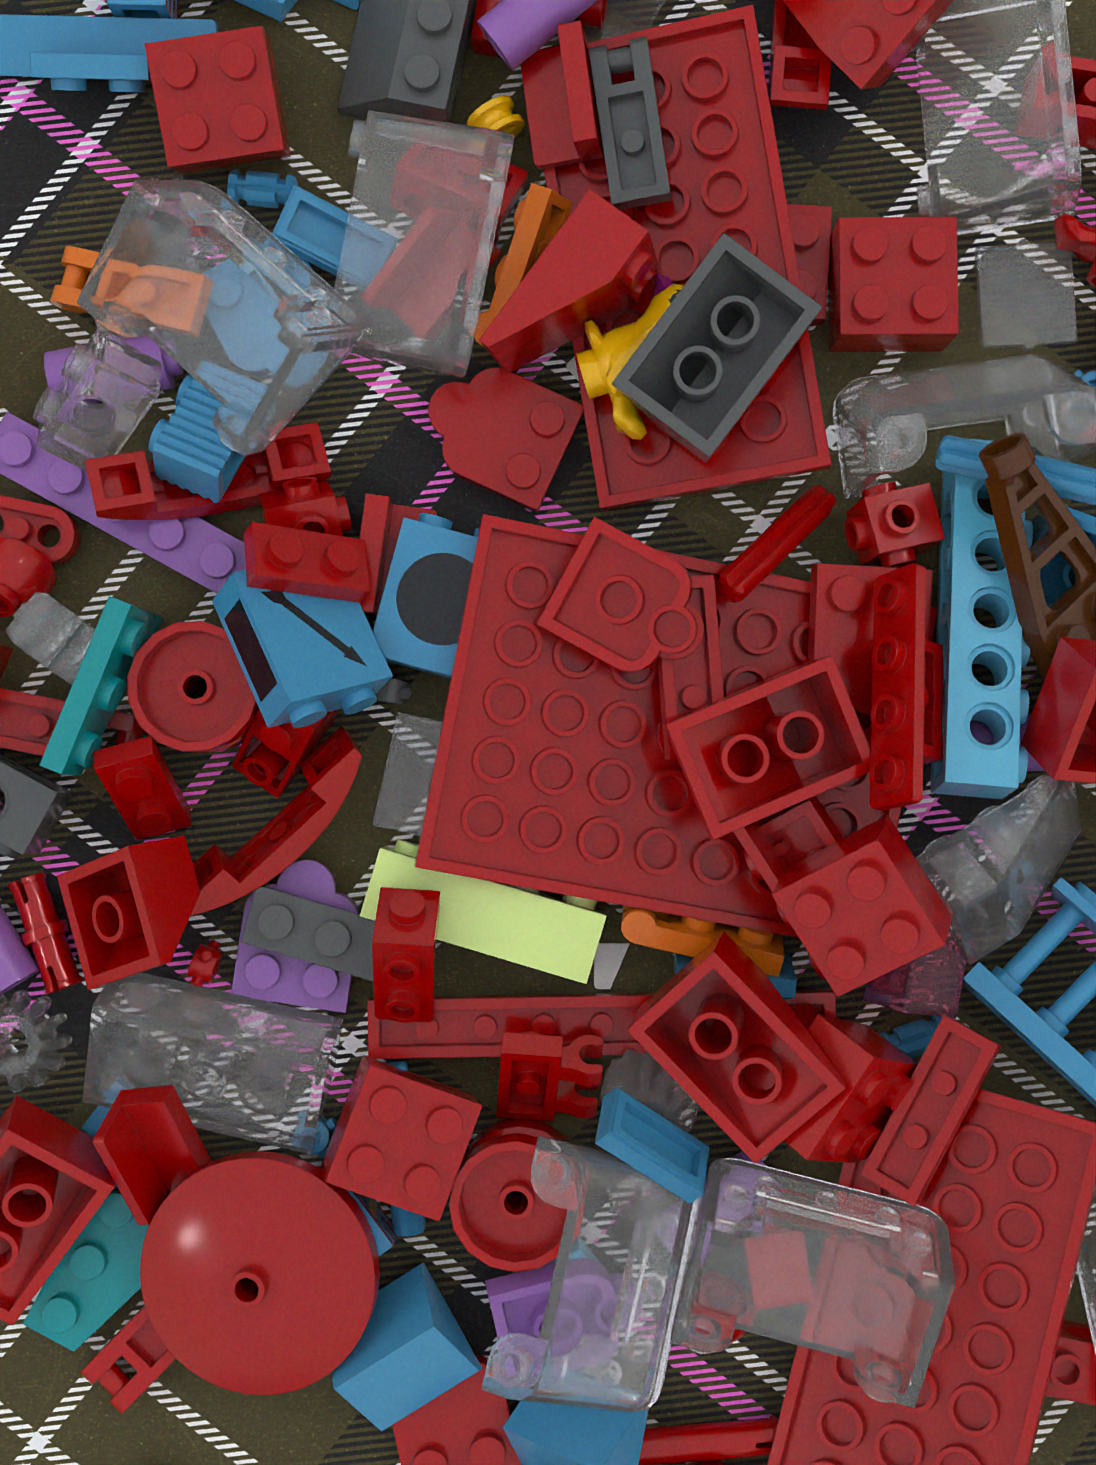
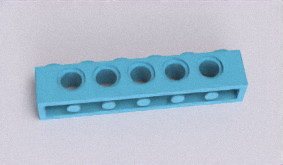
[931,438,1033,799]

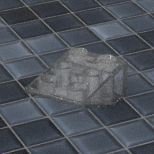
[915,774,1081,965]

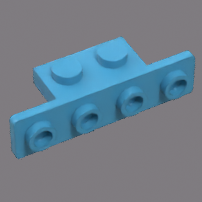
[0,14,219,92]

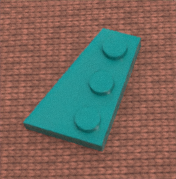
[40,596,164,776]
[23,1184,169,1352]

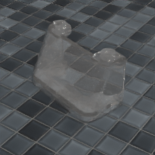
[911,0,1081,235]
[314,110,514,379]
[77,180,367,456]
[833,354,1096,499]
[481,1136,700,1413]
[670,1158,955,1408]

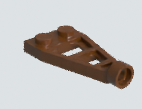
[979,433,1096,682]

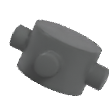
[376,679,411,705]

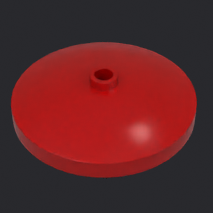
[140,1151,380,1395]

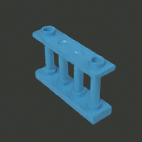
[963,877,1096,1108]

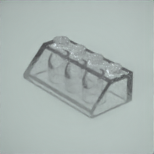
[82,972,344,1154]

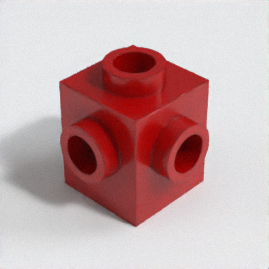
[259,476,352,536]
[844,482,945,568]

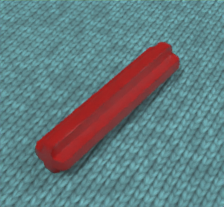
[716,484,836,603]

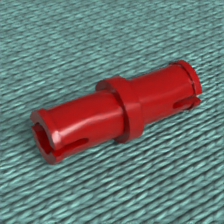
[8,872,83,995]

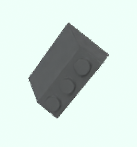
[337,0,477,134]
[612,233,822,463]

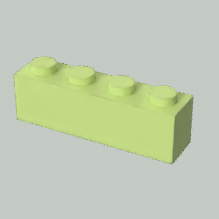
[360,839,607,984]

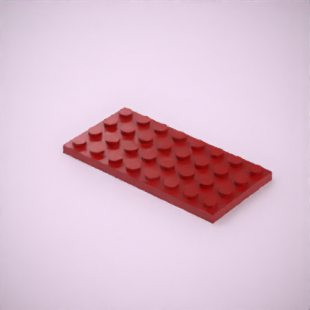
[544,5,831,511]
[767,1088,1096,1465]

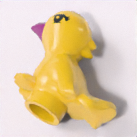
[576,274,684,440]

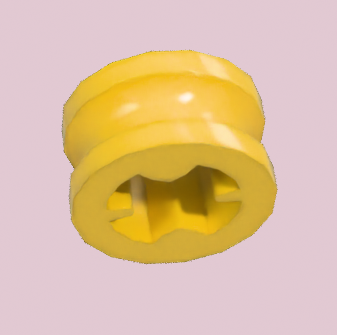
[466,95,525,152]

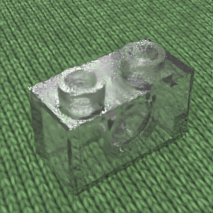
[33,328,161,471]

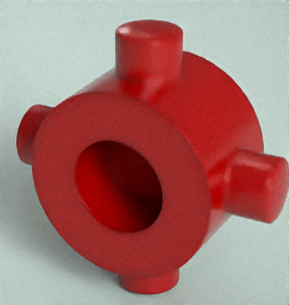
[187,940,223,988]

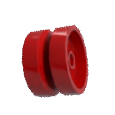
[127,621,259,753]
[449,1119,585,1272]

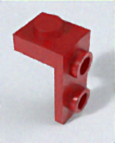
[372,887,440,1023]

